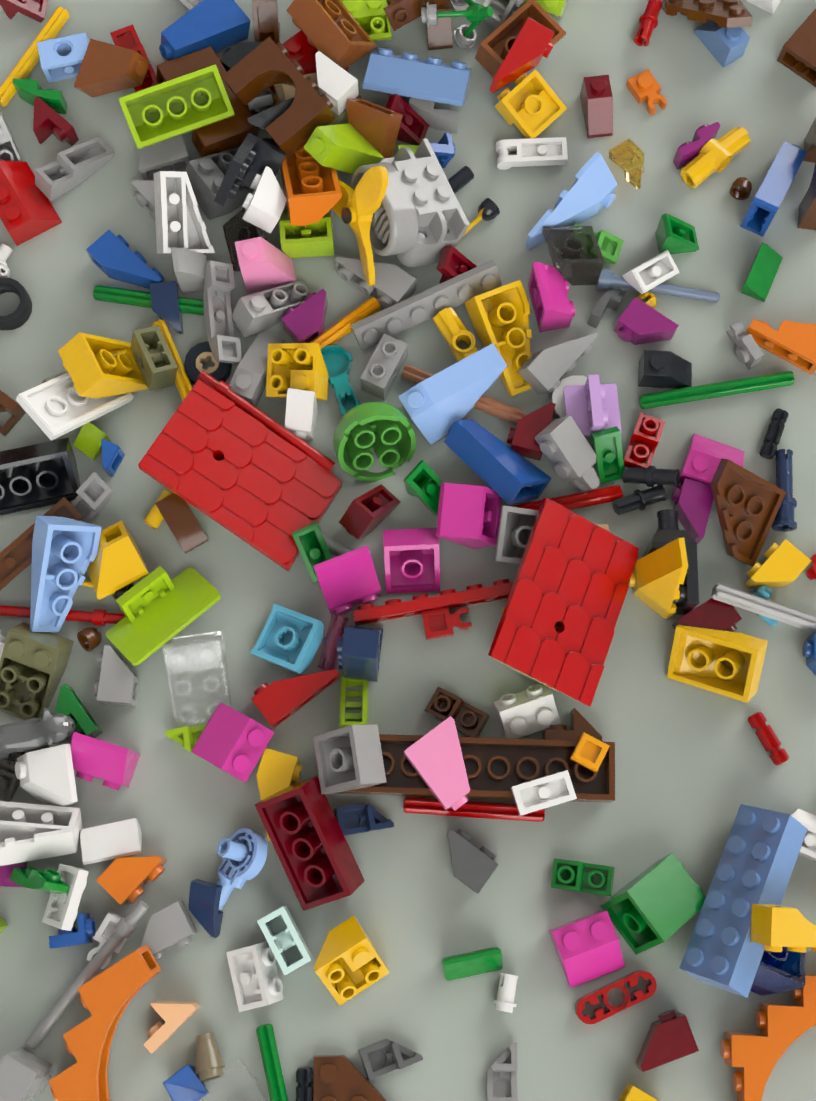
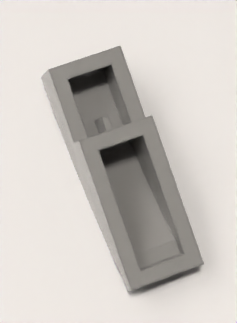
[35,136,114,201]

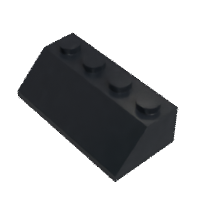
[0,437,80,516]

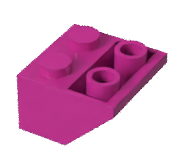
[436,483,502,549]

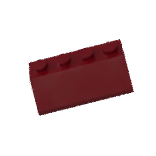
[255,775,365,911]

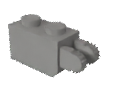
[535,415,600,492]

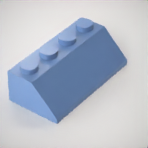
[363,48,472,106]

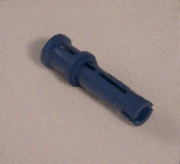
[772,449,797,532]

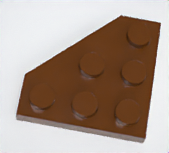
[661,0,753,28]
[710,458,786,566]
[314,1055,387,1101]

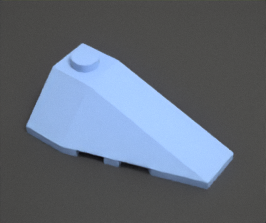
[525,152,617,250]
[398,343,507,445]
[30,515,102,632]

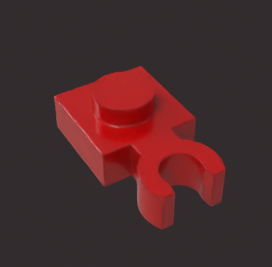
[421,607,472,640]

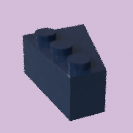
[337,626,383,682]

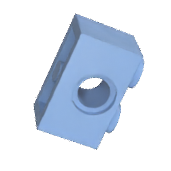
[37,33,89,83]

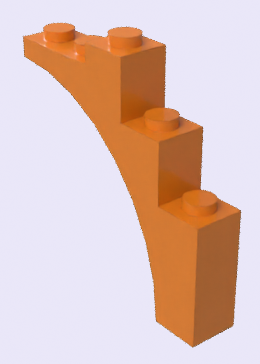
[48,944,162,1101]
[720,974,816,1101]

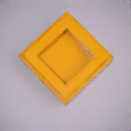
[570,732,610,773]

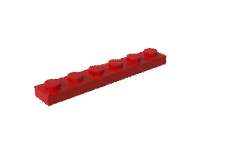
[353,579,513,626]

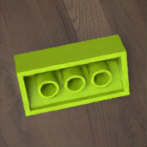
[118,64,235,150]

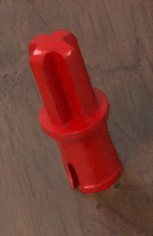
[634,0,662,46]

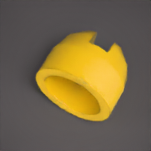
[637,291,657,309]

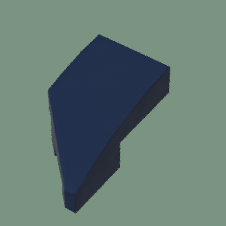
[150,281,183,334]
[334,803,394,836]
[188,879,223,938]

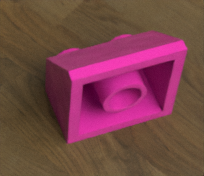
[528,262,575,333]
[679,433,744,485]
[383,527,441,594]
[191,702,275,783]
[71,732,140,790]
[548,910,625,988]

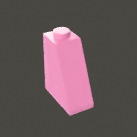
[235,237,297,294]
[404,716,470,811]

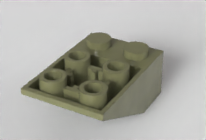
[0,622,74,720]

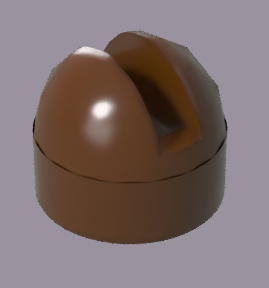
[730,177,752,200]
[77,627,102,652]

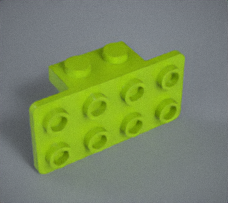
[105,566,221,666]

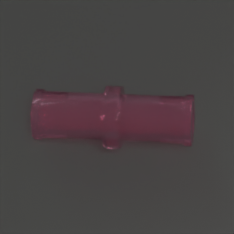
[317,614,349,671]

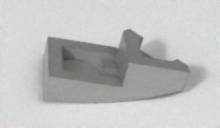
[486,1043,518,1101]

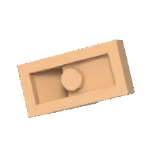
[143,1001,200,1054]

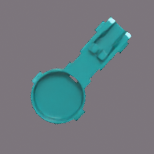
[321,345,361,416]

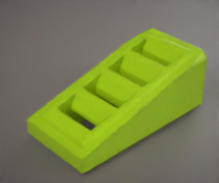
[339,676,368,729]

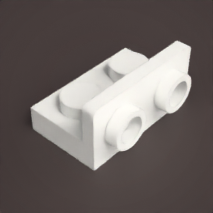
[42,864,89,931]
[226,941,283,1012]

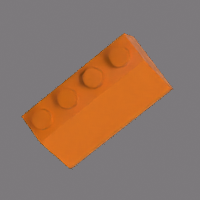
[278,145,342,226]

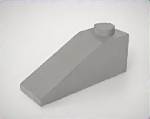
[229,332,284,407]

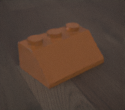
[286,0,377,68]
[475,0,566,81]

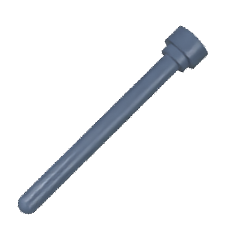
[596,268,720,303]

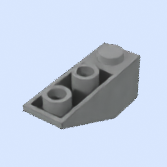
[335,257,416,308]
[232,280,311,337]
[517,333,598,394]

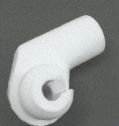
[0,243,13,278]

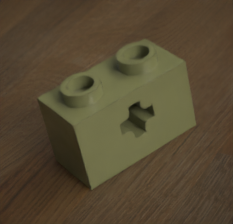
[130,325,178,391]

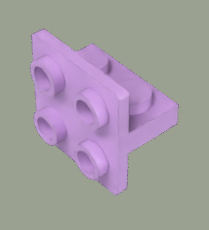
[563,374,622,437]

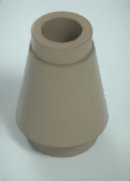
[195,1032,225,1082]

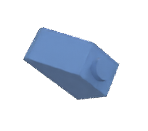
[694,20,750,68]

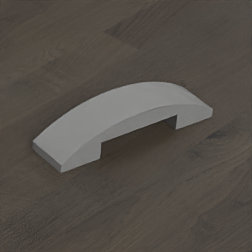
[203,260,242,364]
[71,472,114,524]

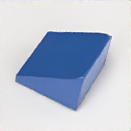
[101,439,125,477]

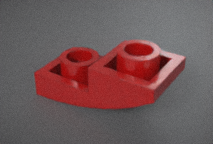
[624,413,666,468]

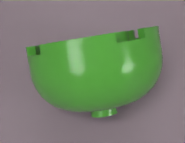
[333,401,416,482]

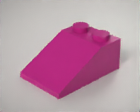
[314,545,381,616]

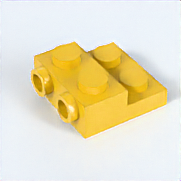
[494,69,567,139]

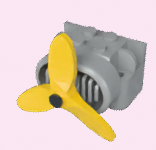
[331,139,470,286]

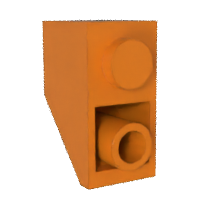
[96,856,167,905]

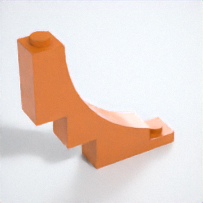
[746,319,816,375]

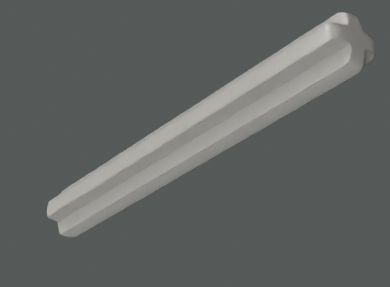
[711,583,816,633]

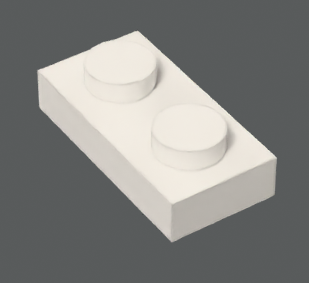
[511,770,577,816]

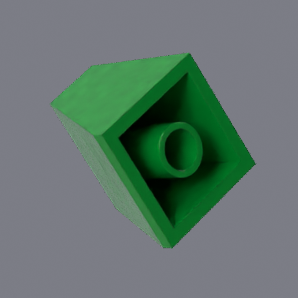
[600,853,706,955]

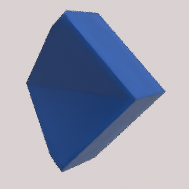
[163,1064,209,1101]

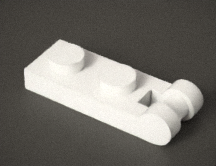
[496,137,568,170]

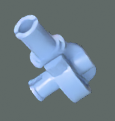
[217,828,268,909]

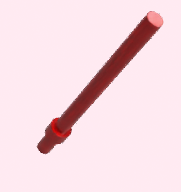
[197,370,336,472]
[0,605,126,626]

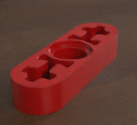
[575,970,657,1025]

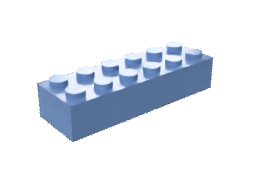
[679,804,807,998]

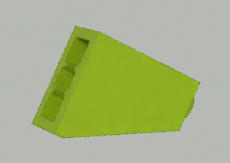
[304,123,384,174]

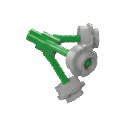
[421,0,493,49]

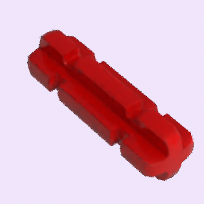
[748,712,789,765]

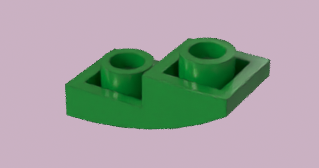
[13,78,67,114]
[551,858,615,897]
[9,867,70,894]

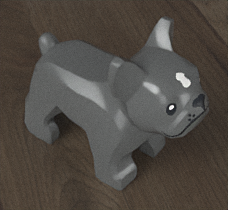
[0,708,75,759]

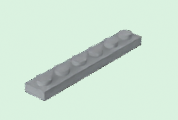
[351,260,502,350]

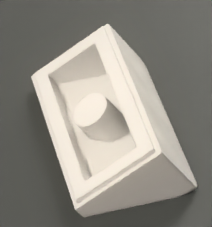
[622,250,679,294]
[80,818,142,865]

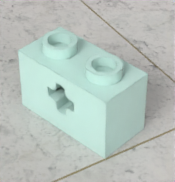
[257,906,314,975]

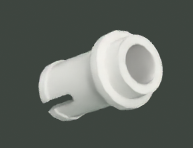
[493,973,519,1013]

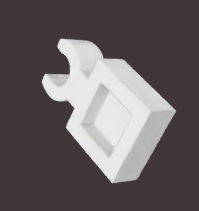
[87,911,130,969]

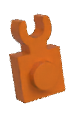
[626,69,667,115]

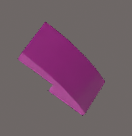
[673,122,720,170]

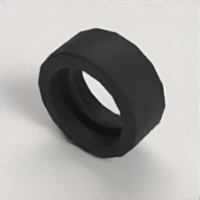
[0,278,32,330]

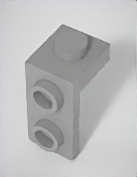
[482,0,525,29]

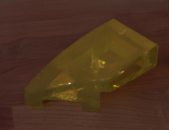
[609,139,645,189]

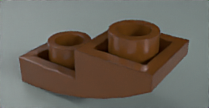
[155,493,208,554]
[424,686,490,737]

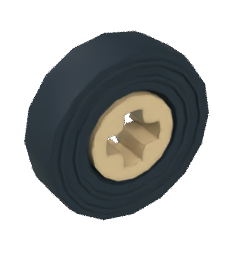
[184,341,232,384]

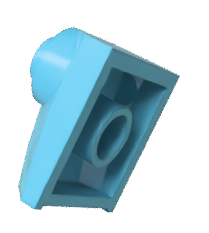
[250,604,324,675]

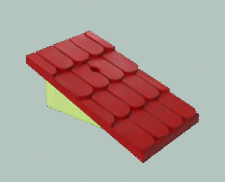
[138,379,342,572]
[488,498,639,707]

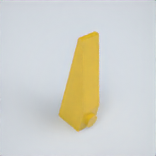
[464,280,532,397]
[628,537,688,619]

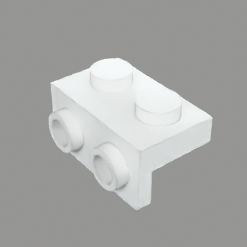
[493,684,561,739]

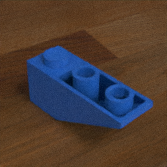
[86,230,164,289]

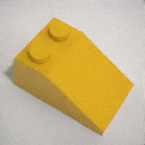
[58,332,148,398]
[666,625,768,703]

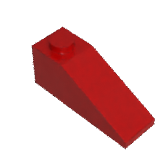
[489,17,555,93]
[251,669,340,729]

